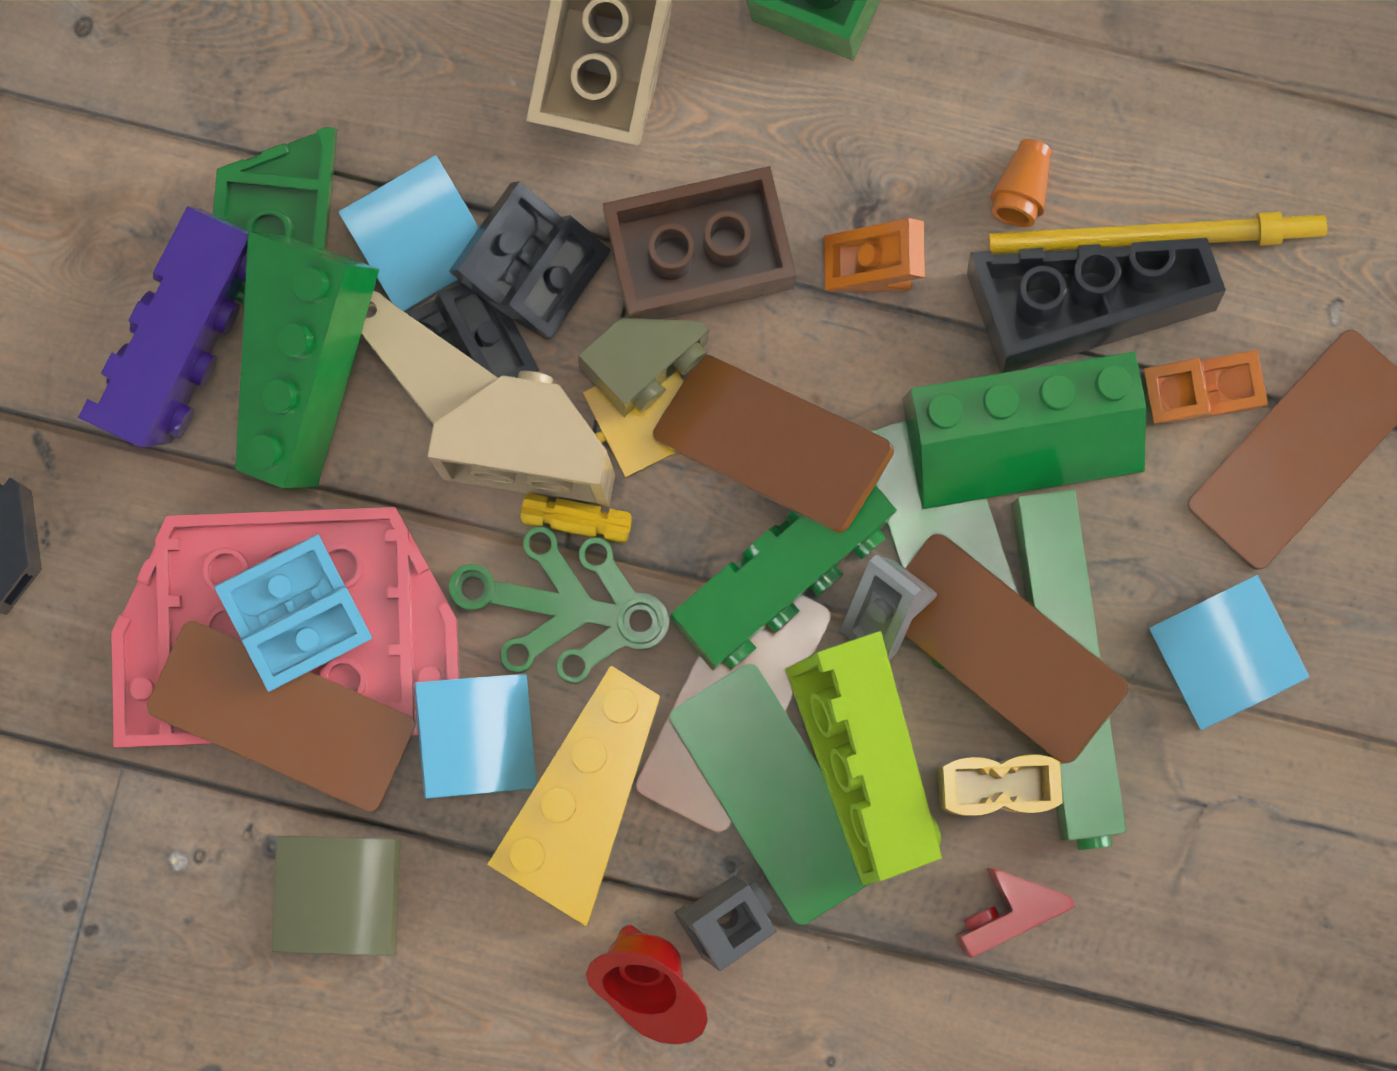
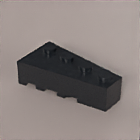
[967,238,1226,373]

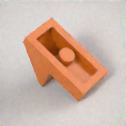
[824,218,925,292]

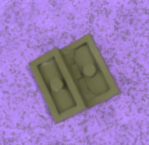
[271,836,401,956]

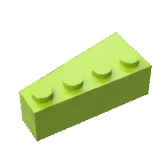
[785,631,942,885]

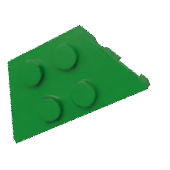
[213,127,338,304]

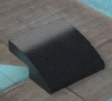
[449,181,611,340]
[407,283,539,427]

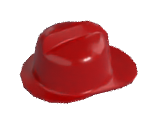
[586,925,708,1045]

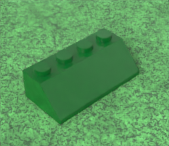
[902,351,1146,509]

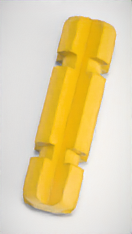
[520,493,632,543]

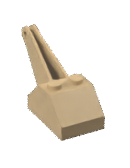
[526,0,672,146]
[361,291,615,507]

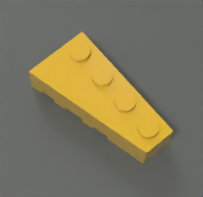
[487,666,660,927]

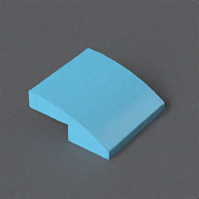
[338,155,479,313]
[214,533,373,692]
[1149,575,1310,730]
[414,675,537,799]

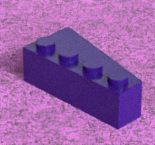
[78,206,248,448]

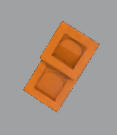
[1144,349,1269,425]

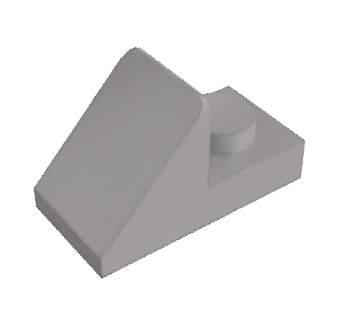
[840,555,937,660]

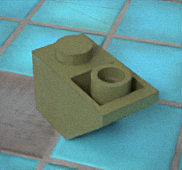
[578,318,709,417]

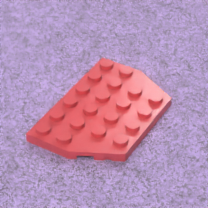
[111,507,460,748]

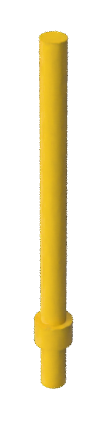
[988,211,1327,255]

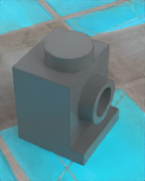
[674,876,777,971]

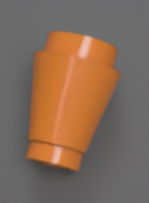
[990,139,1052,227]

